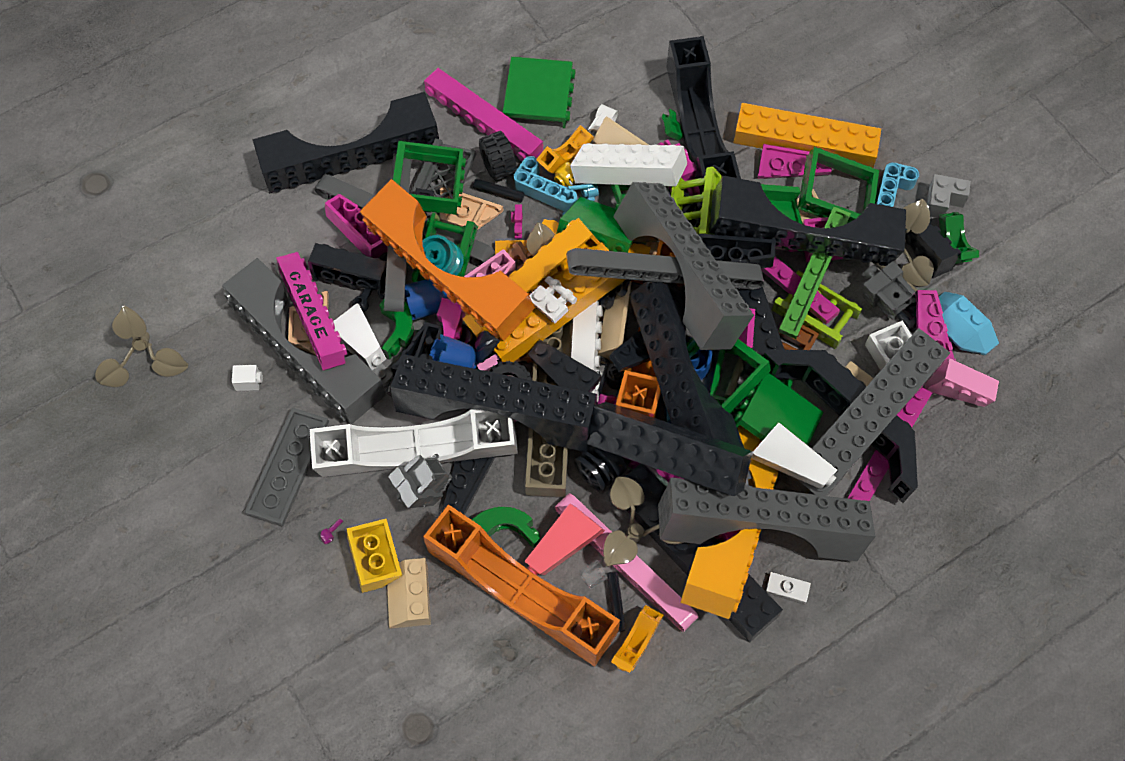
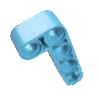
[514,156,577,212]
[875,163,919,207]

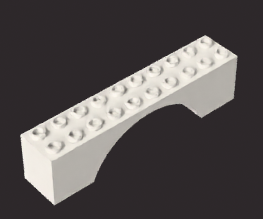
[310,409,518,477]

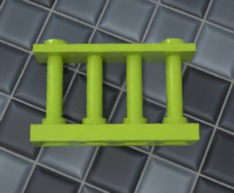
[671,167,721,235]
[772,270,862,349]

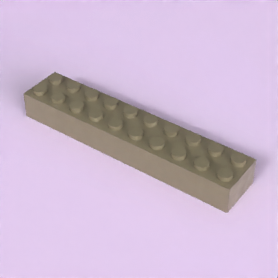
[525,319,573,497]

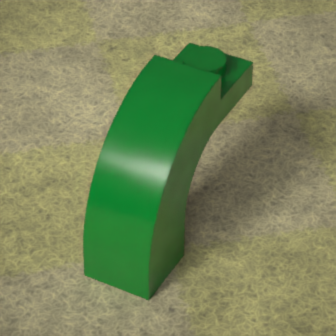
[939,212,979,264]
[379,298,414,360]
[472,507,540,549]

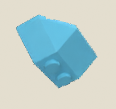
[939,292,999,355]

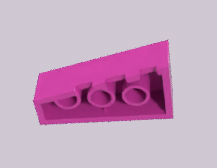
[325,194,388,258]

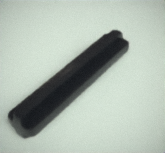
[473,179,525,202]
[607,572,625,632]

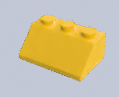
[347,519,402,593]

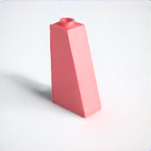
[525,503,605,575]

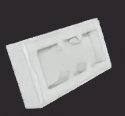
[766,572,811,604]

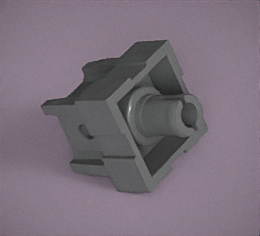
[863,261,915,320]
[388,454,453,509]

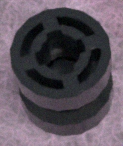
[606,364,625,389]

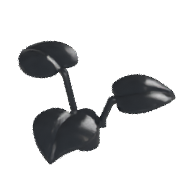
[457,324,500,370]

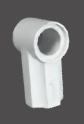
[588,104,618,137]

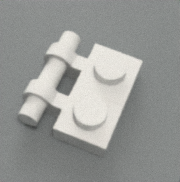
[529,276,577,323]

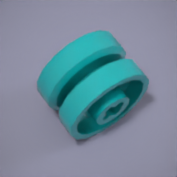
[423,235,463,276]

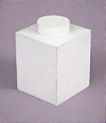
[232,365,263,391]

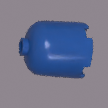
[405,279,448,321]
[429,334,477,369]

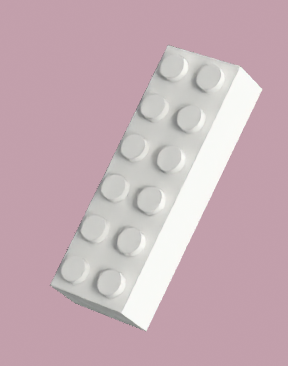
[570,143,687,186]

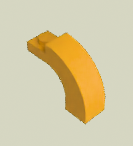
[536,125,594,173]
[611,605,664,673]

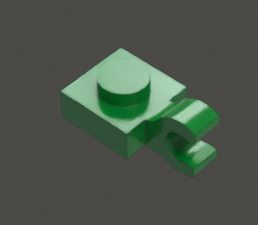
[662,109,683,140]

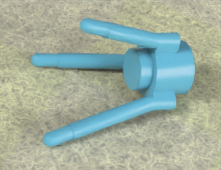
[562,184,599,215]

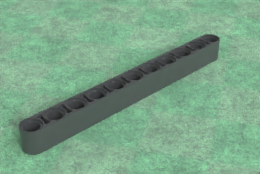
[384,154,411,312]
[314,174,495,266]
[566,248,764,289]

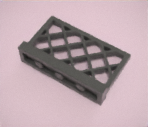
[410,138,476,199]

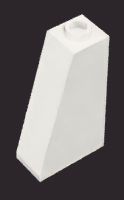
[333,303,386,370]
[751,423,837,489]

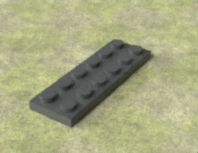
[245,408,329,526]

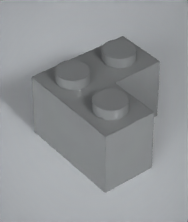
[927,174,971,218]

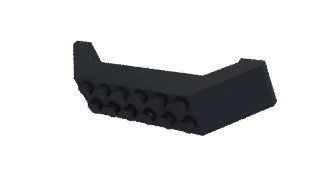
[763,350,918,503]

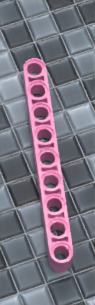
[555,493,698,632]

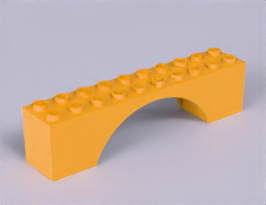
[680,425,778,619]

